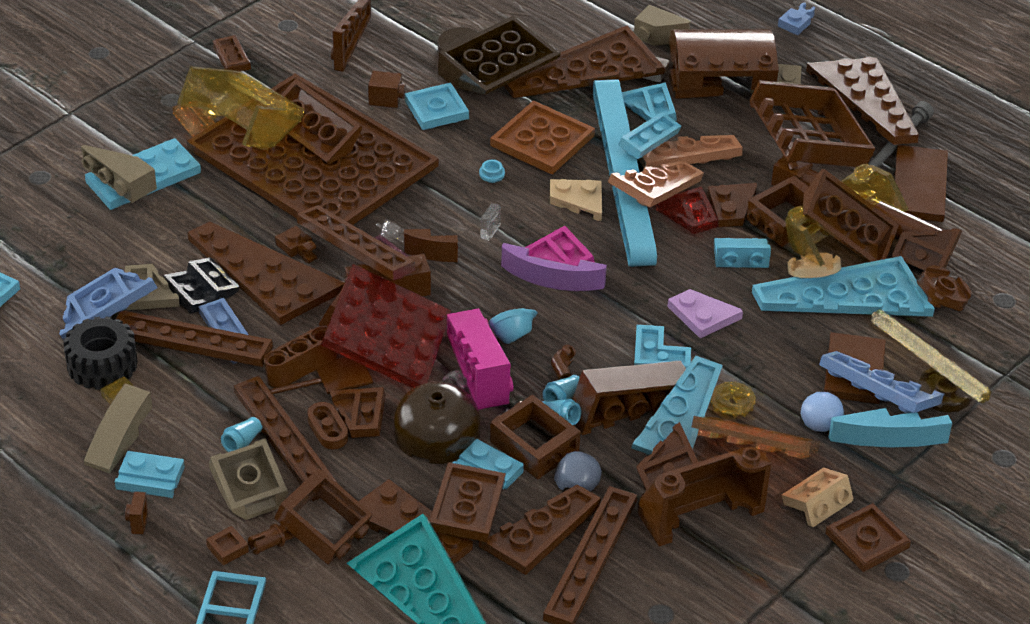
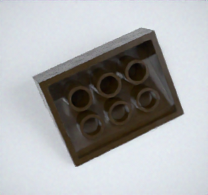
[438,16,561,95]

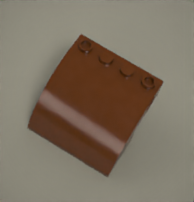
[669,29,779,90]

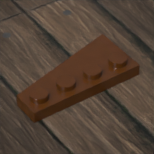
[331,0,371,72]
[358,479,473,564]
[479,484,601,575]

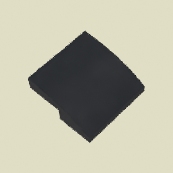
[163,257,239,314]

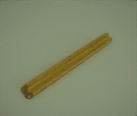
[871,309,991,403]

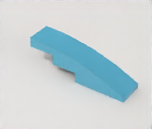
[829,408,952,447]

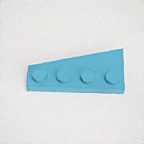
[631,356,723,455]

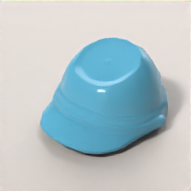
[489,308,538,344]

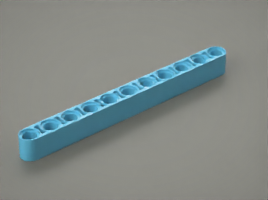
[593,79,657,267]

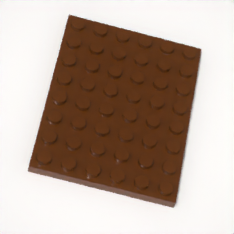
[186,73,439,225]

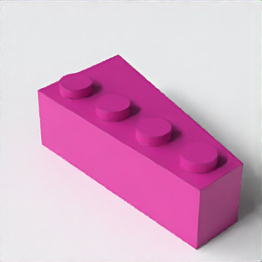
[447,308,513,410]

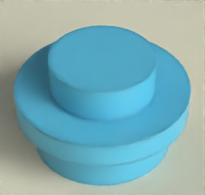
[479,160,505,183]

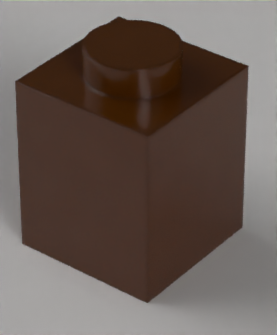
[368,71,406,108]

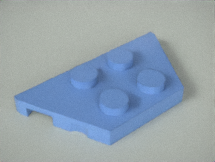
[59,268,158,340]

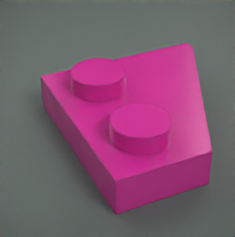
[525,226,595,266]

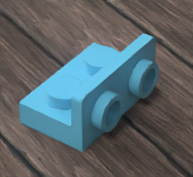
[714,238,771,268]

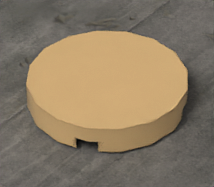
[787,253,841,278]

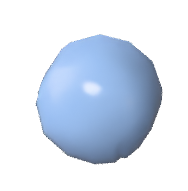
[801,392,844,432]

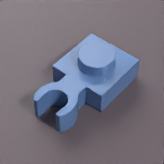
[778,3,815,35]

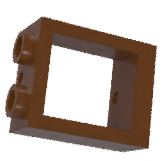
[746,176,818,247]
[490,394,581,480]
[274,468,373,565]

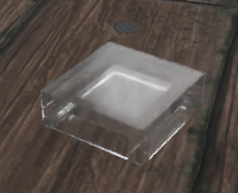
[481,203,501,241]

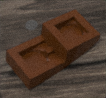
[404,229,458,262]

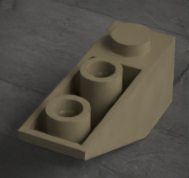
[81,145,157,203]

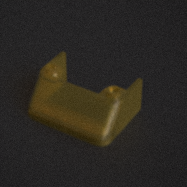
[177,66,305,150]
[785,164,909,267]

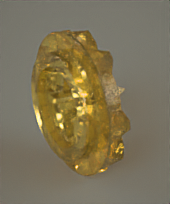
[710,382,756,419]

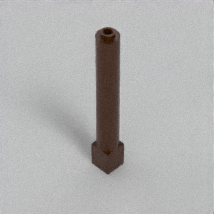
[771,155,944,238]

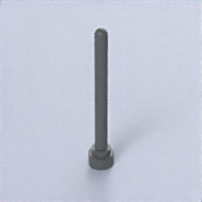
[865,101,934,176]

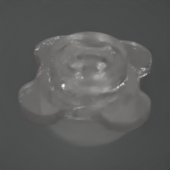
[376,219,404,242]

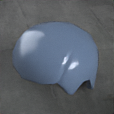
[554,451,602,491]

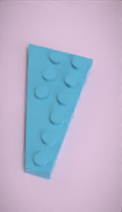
[752,256,935,316]

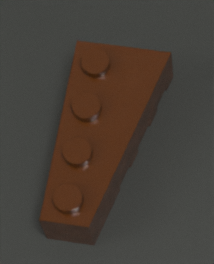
[572,361,686,436]

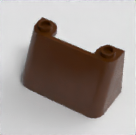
[638,447,771,546]

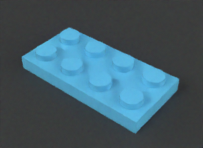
[85,138,201,210]

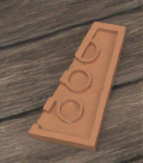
[639,135,743,169]
[608,161,704,207]

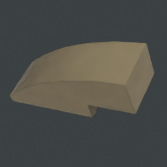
[84,384,152,473]

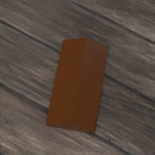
[262,79,363,165]
[803,169,899,262]

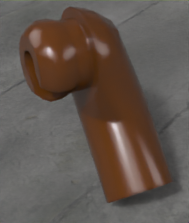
[551,345,576,380]

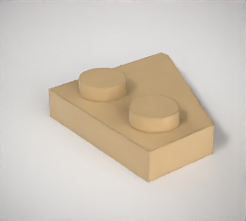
[550,179,602,221]

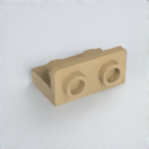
[782,468,853,527]

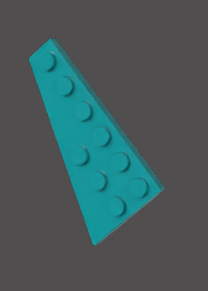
[347,514,487,624]

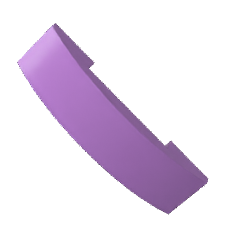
[501,243,607,291]

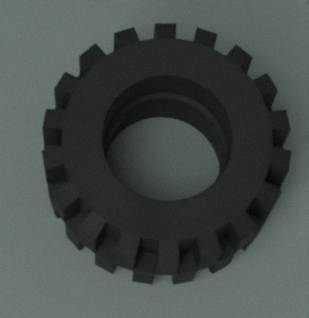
[63,317,138,390]

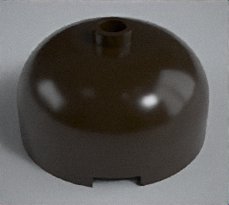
[394,382,480,464]

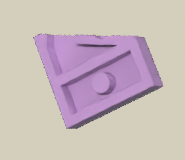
[668,289,743,338]

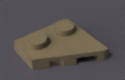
[125,264,179,310]

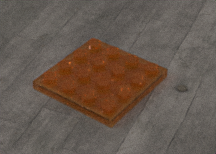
[691,416,820,459]

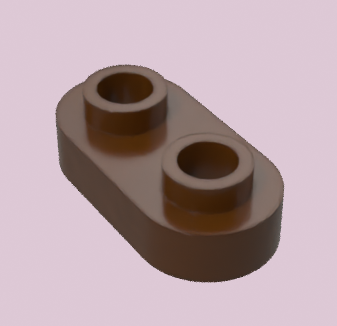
[307,402,348,449]

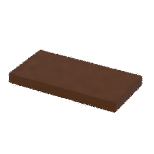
[892,145,948,222]

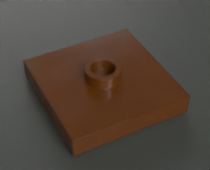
[825,503,911,572]

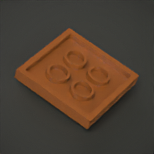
[490,100,595,175]

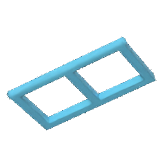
[196,571,266,624]

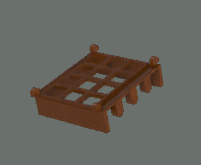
[750,80,875,176]

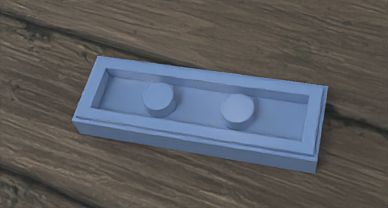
[199,298,248,364]

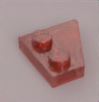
[655,186,719,234]

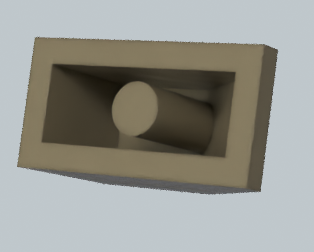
[634,5,690,46]

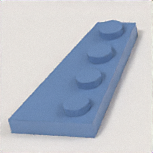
[819,351,944,413]

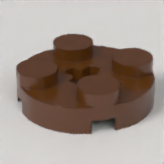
[917,265,972,311]

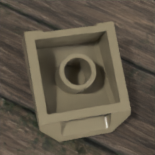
[208,438,288,520]

